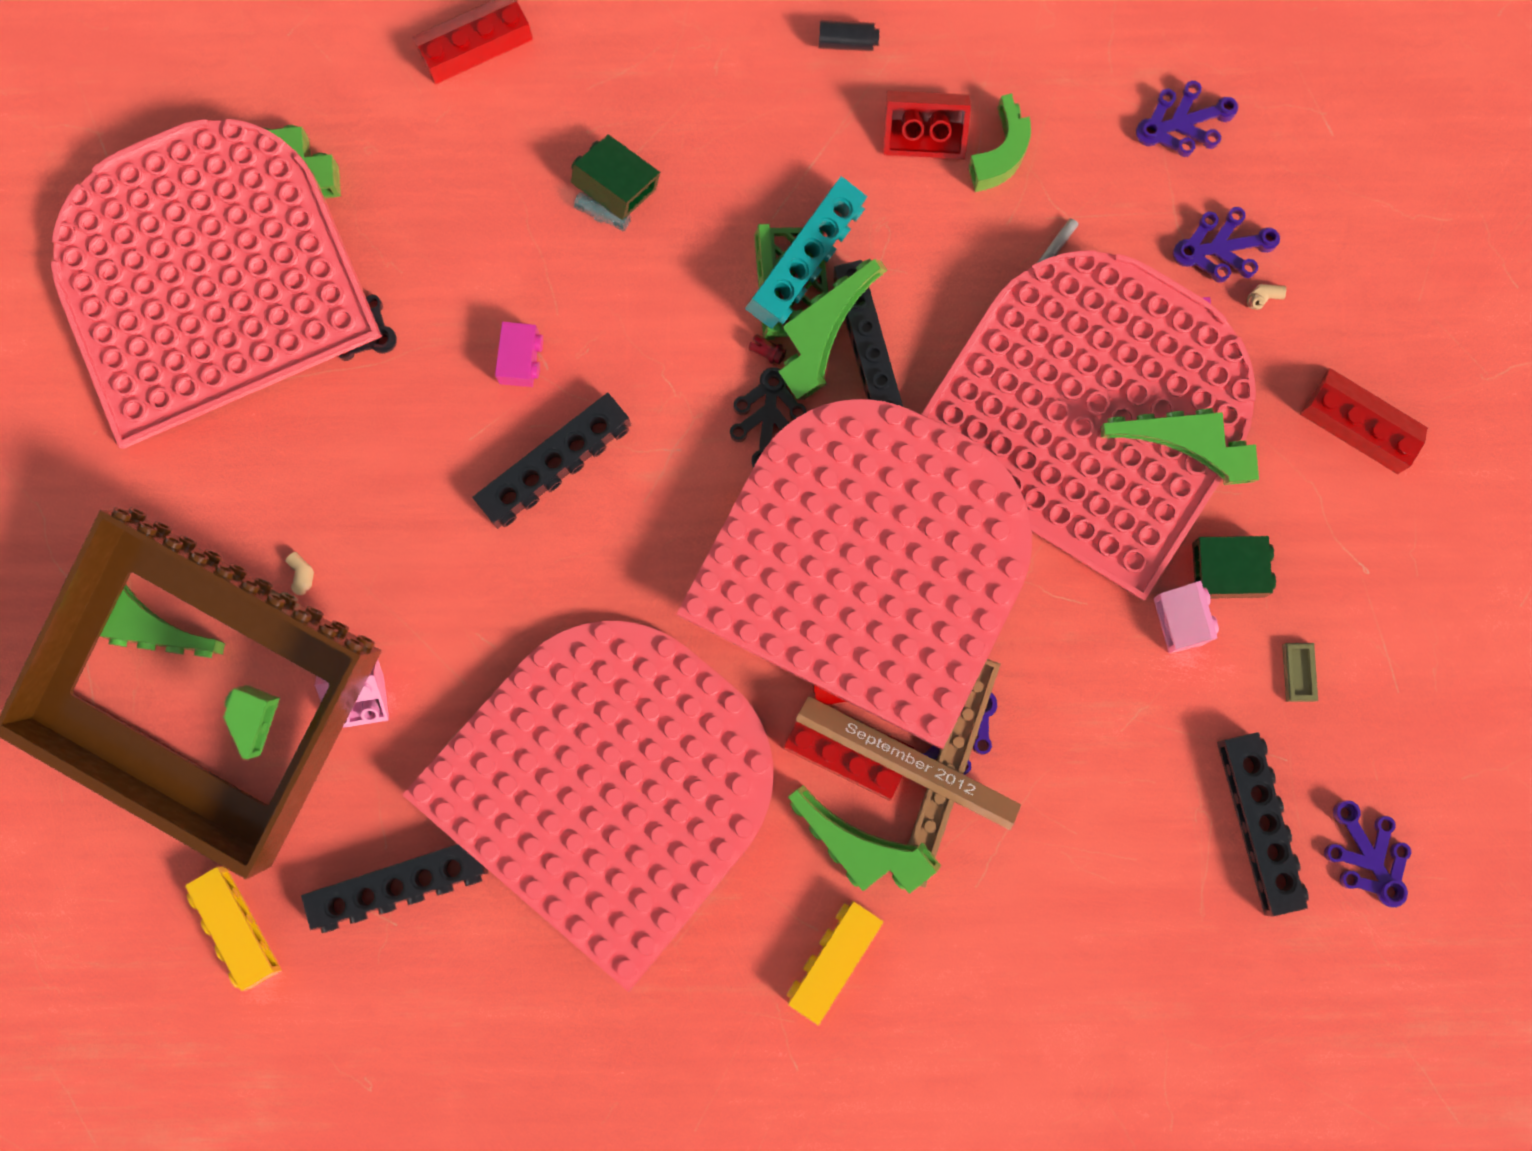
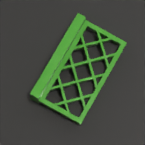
[754,224,828,340]

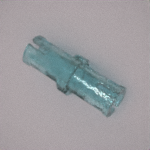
[574,192,631,232]

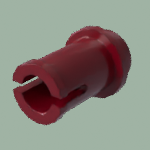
[749,334,786,365]

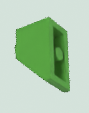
[224,685,280,760]

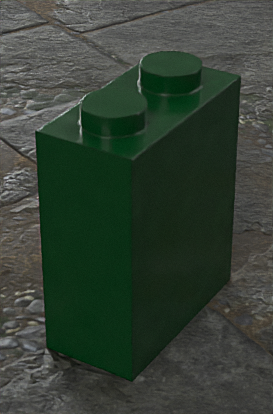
[571,134,660,221]
[1192,536,1276,599]

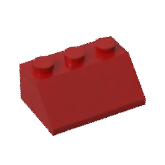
[883,90,971,159]

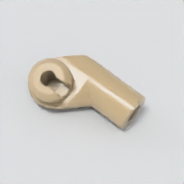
[1247,284,1286,310]
[285,552,314,595]

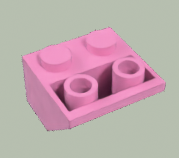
[1153,581,1219,653]
[315,659,389,728]

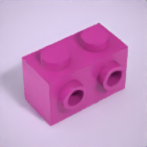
[495,322,543,387]

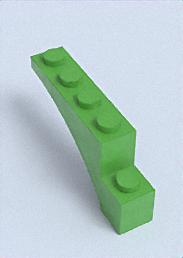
[264,125,341,198]
[779,258,888,400]
[1100,408,1259,485]
[100,584,225,658]
[788,785,941,894]

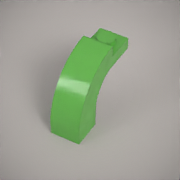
[968,94,1031,192]

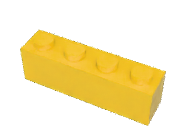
[185,867,282,991]
[786,901,884,1026]

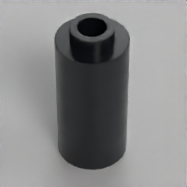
[819,20,880,51]

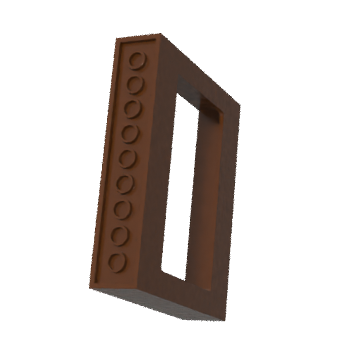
[0,507,382,880]

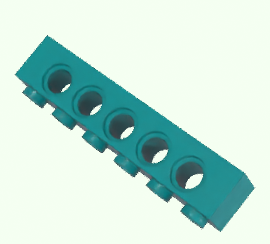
[745,176,868,329]

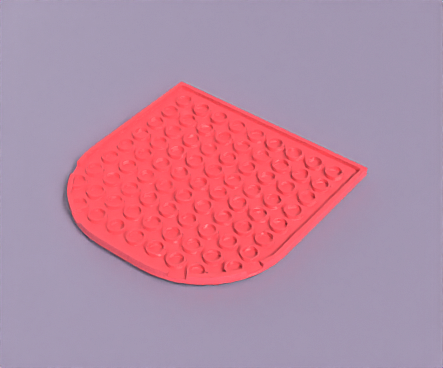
[51,119,382,449]
[921,250,1256,601]
[677,399,1032,749]
[402,621,773,992]

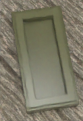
[1282,643,1318,702]

